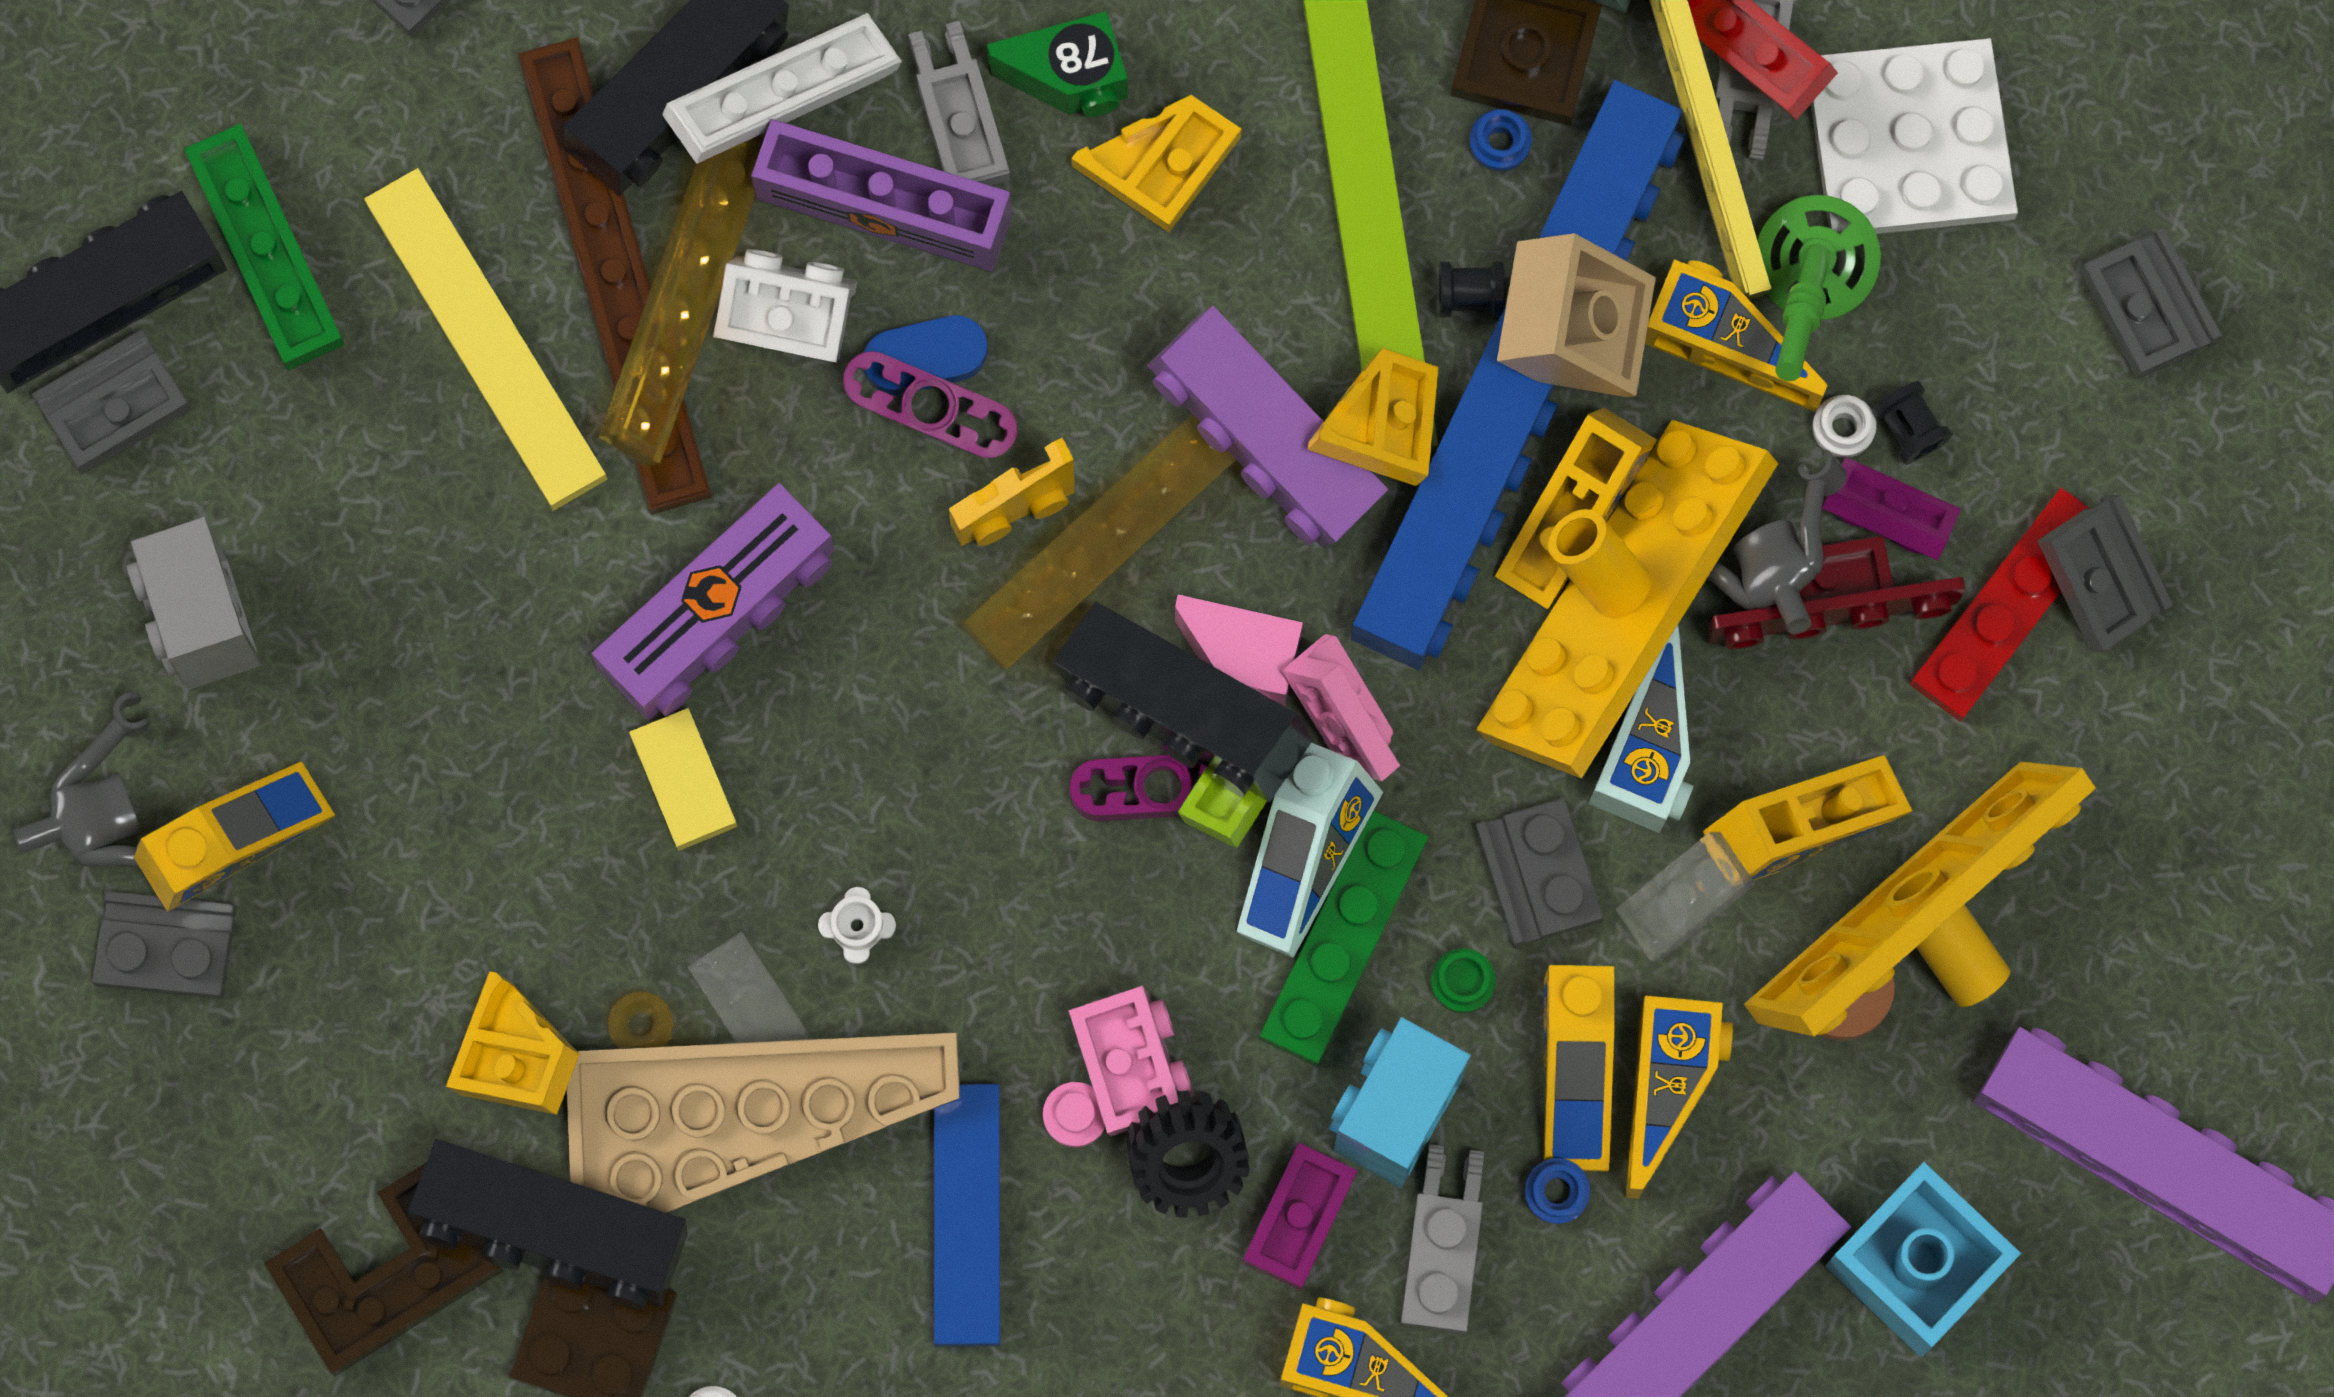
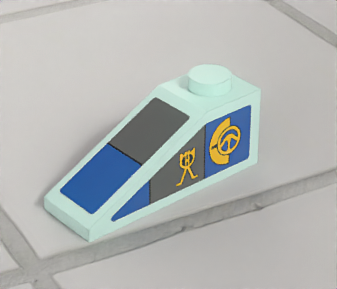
[1588,625,1694,833]
[1236,743,1383,958]

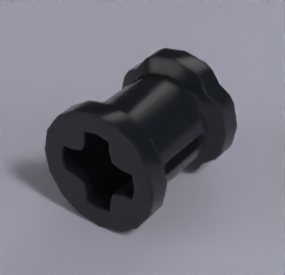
[1439,261,1505,317]
[1872,381,1953,465]

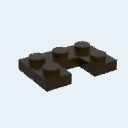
[264,1163,503,1377]

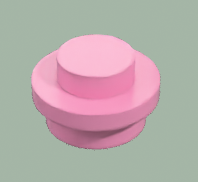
[1043,1082,1106,1148]

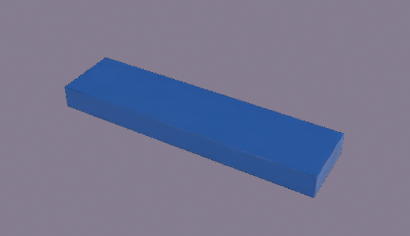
[934,1084,1000,1347]

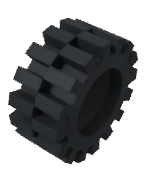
[1126,1090,1250,1218]

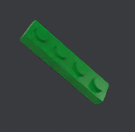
[184,123,345,371]
[1259,810,1429,1067]

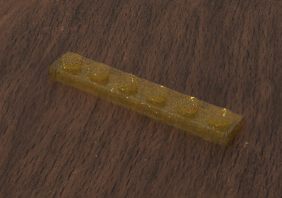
[598,132,766,466]
[961,413,1236,671]

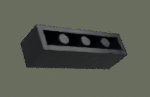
[563,0,789,196]
[0,191,227,394]
[1052,601,1313,802]
[408,1139,688,1310]

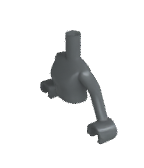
[1707,450,1847,634]
[12,692,150,867]

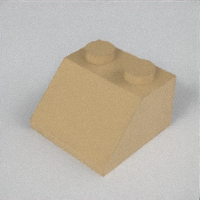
[1497,233,1656,397]

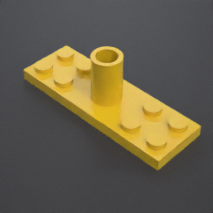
[1476,420,1778,779]
[1744,761,2096,1037]

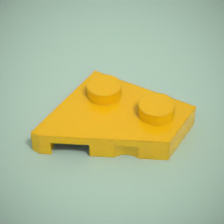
[1071,95,1242,233]
[1308,348,1439,486]
[949,437,1075,546]
[446,971,580,1115]

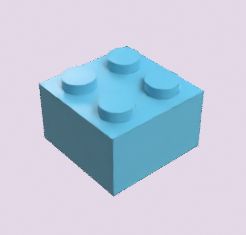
[1329,1017,1471,1189]
[1825,1162,2021,1358]

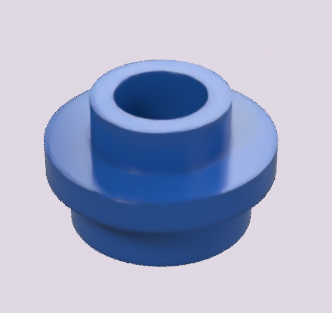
[1469,109,1532,171]
[1524,1158,1590,1224]

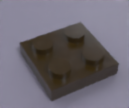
[1450,0,1602,126]
[509,1278,678,1397]

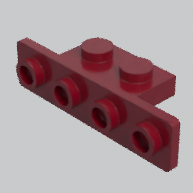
[1707,536,1965,650]

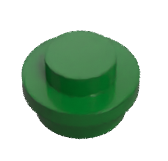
[1431,948,1496,1013]

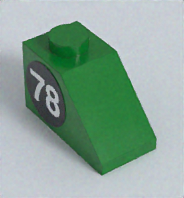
[987,11,1128,117]

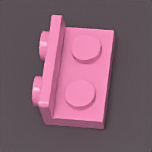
[1281,634,1400,781]
[1069,986,1194,1136]

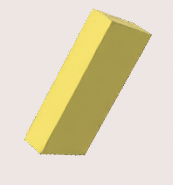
[629,708,737,851]

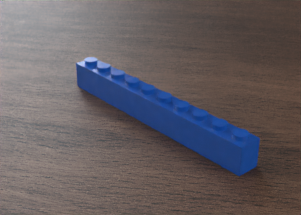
[1351,80,1687,671]

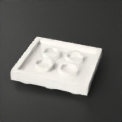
[1811,38,2018,234]

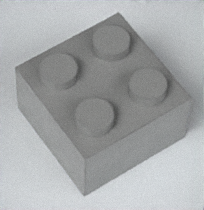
[127,517,262,690]

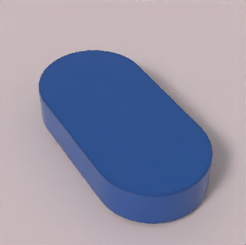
[864,315,988,396]

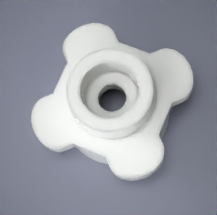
[818,887,896,964]

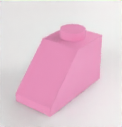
[1175,595,1303,706]

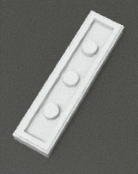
[662,13,902,164]

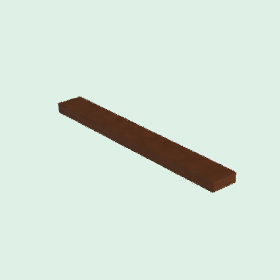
[518,37,712,515]

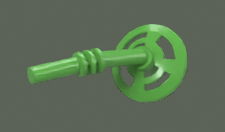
[1758,195,1881,381]

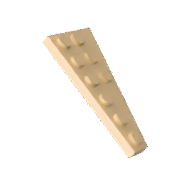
[567,1033,960,1213]

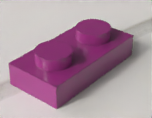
[1822,457,1961,561]
[1242,1143,1358,1291]

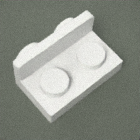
[713,249,857,363]

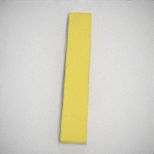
[1650,0,1771,300]
[364,168,608,511]

